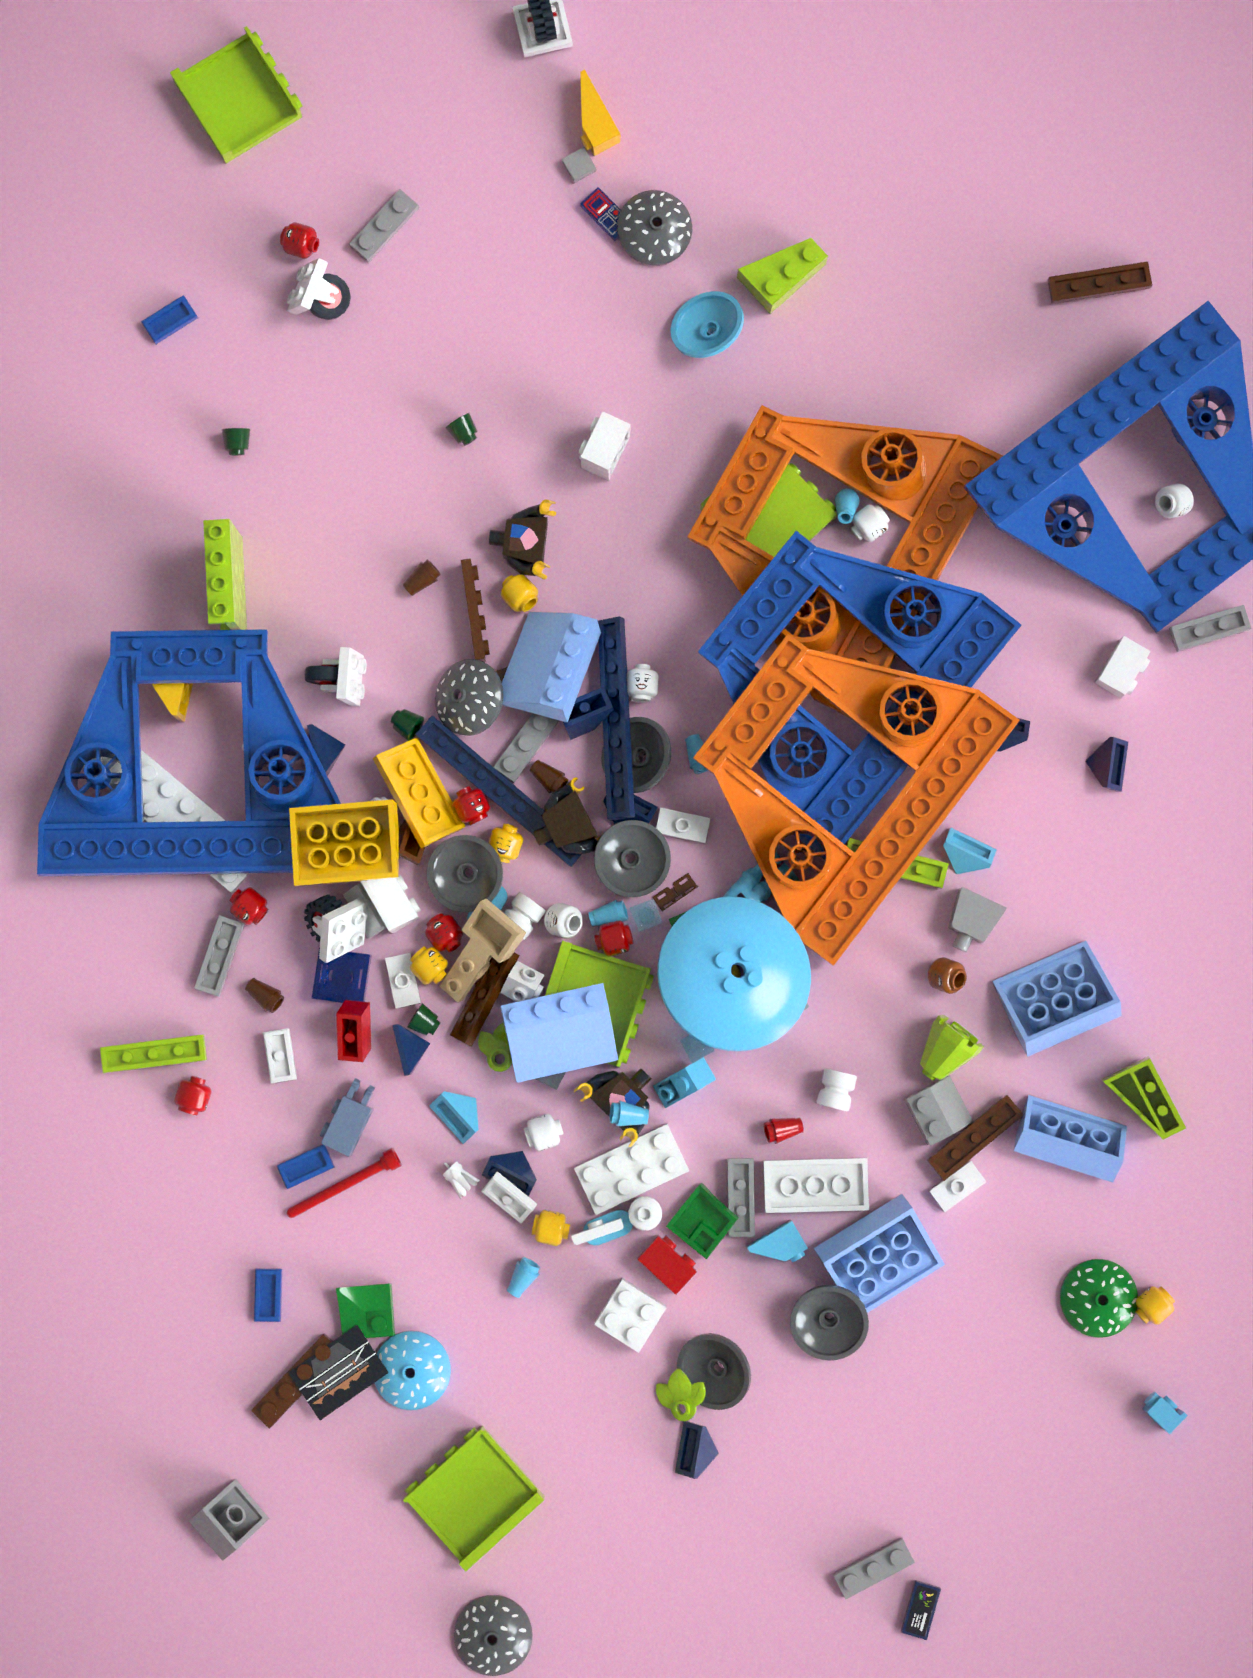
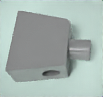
[948,887,1007,952]

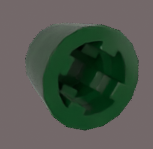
[446,413,478,446]
[222,428,250,456]
[391,709,424,741]
[407,1003,441,1035]

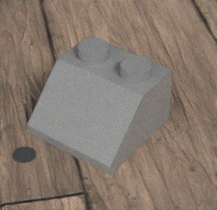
[904,1075,973,1146]
[189,1479,269,1561]

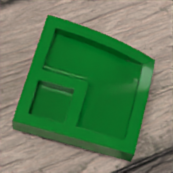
[666,1183,739,1259]
[336,1283,395,1338]

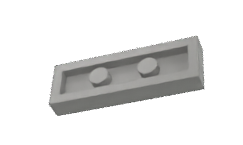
[349,189,419,263]
[1169,605,1252,652]
[494,713,559,783]
[194,915,245,997]
[727,1158,755,1237]
[833,1538,915,1599]

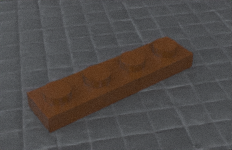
[1047,261,1153,304]
[461,558,490,662]
[450,952,520,1047]
[927,1095,1024,1181]
[251,1333,333,1429]

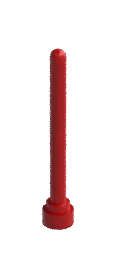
[287,1148,402,1218]

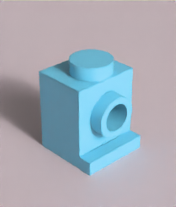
[1142,1392,1188,1434]

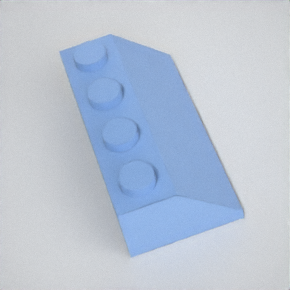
[1014,1095,1127,1182]

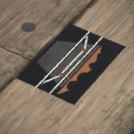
[288,1325,389,1421]

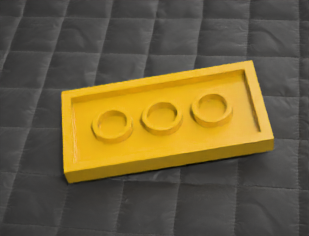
[373,738,466,849]

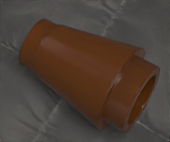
[403,559,441,596]
[530,760,568,793]
[245,978,284,1013]

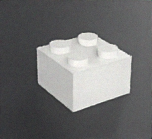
[578,412,631,481]
[594,1278,666,1353]

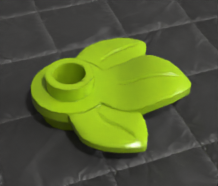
[478,1023,512,1072]
[656,1369,706,1421]

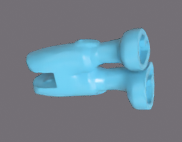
[723,852,799,902]

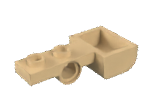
[439,899,526,1003]

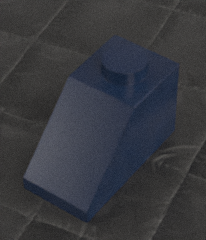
[563,687,614,740]

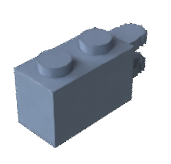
[320,1078,375,1156]

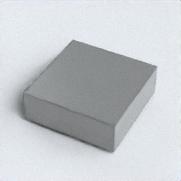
[562,147,596,183]

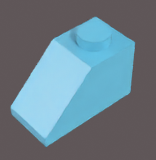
[746,1220,808,1262]

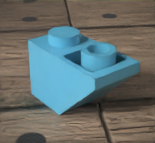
[653,1057,716,1108]

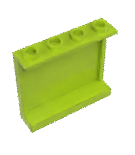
[170,26,303,163]
[700,463,837,557]
[203,519,247,630]
[545,940,654,1067]
[403,1426,545,1572]

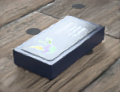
[901,1580,941,1640]

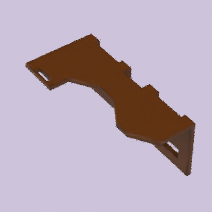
[653,873,699,912]

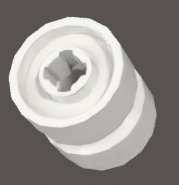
[504,892,546,940]
[816,1068,857,1112]

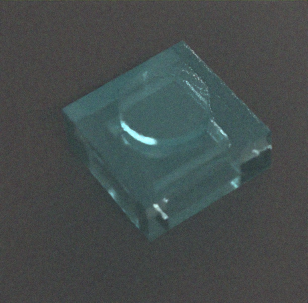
[630,899,663,932]
[680,1035,714,1063]

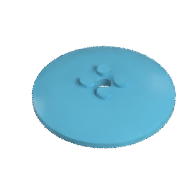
[657,897,811,1052]

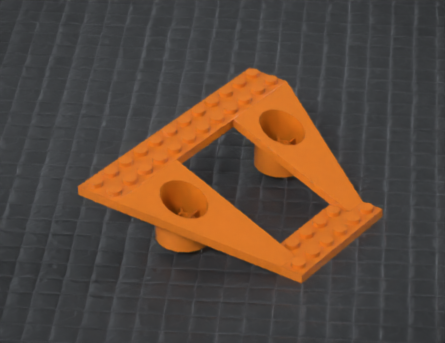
[687,405,1003,719]
[693,634,1020,966]

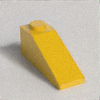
[580,69,621,156]

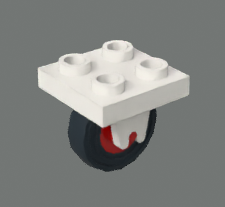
[287,258,351,320]
[305,647,367,706]

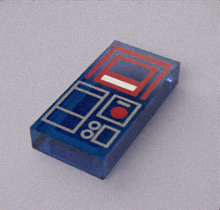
[580,187,621,241]

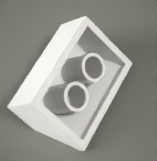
[361,875,421,933]

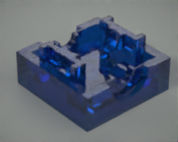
[312,947,372,1003]

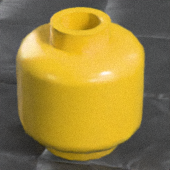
[500,574,538,612]

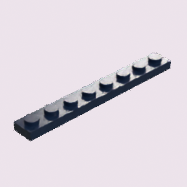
[598,616,635,821]
[415,715,582,867]

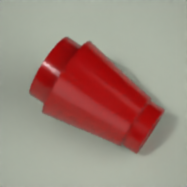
[764,1117,804,1144]

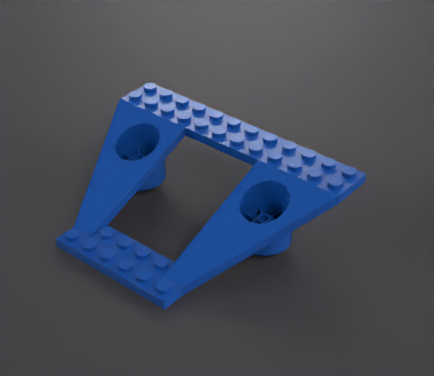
[964,300,1253,633]
[698,531,1022,861]
[37,629,341,876]

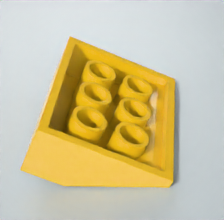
[289,799,399,886]

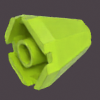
[920,1015,984,1081]

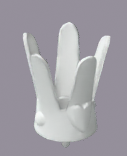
[442,1162,480,1200]

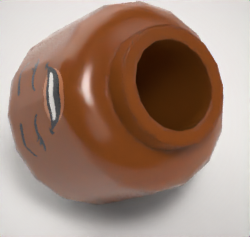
[928,957,967,994]

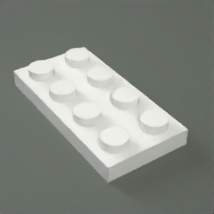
[574,1124,689,1215]
[763,1158,869,1213]

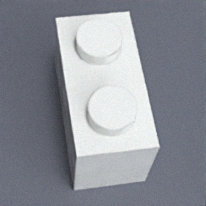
[1095,636,1151,698]

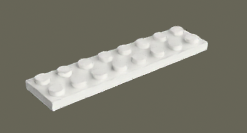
[83,750,250,893]

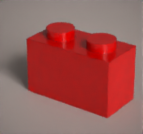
[336,1000,371,1062]
[637,1235,697,1295]

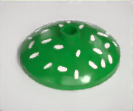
[1060,1259,1138,1338]

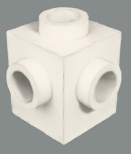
[500,961,544,1002]

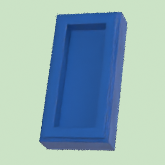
[141,295,198,344]
[277,1144,335,1189]
[254,1268,282,1322]

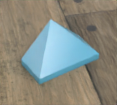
[943,828,997,874]
[429,1091,479,1144]

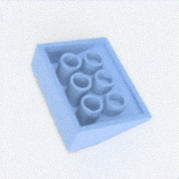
[502,612,601,722]
[993,941,1122,1057]
[500,983,618,1083]
[814,1194,945,1313]

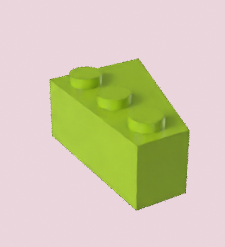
[737,238,828,314]
[1102,1056,1186,1140]

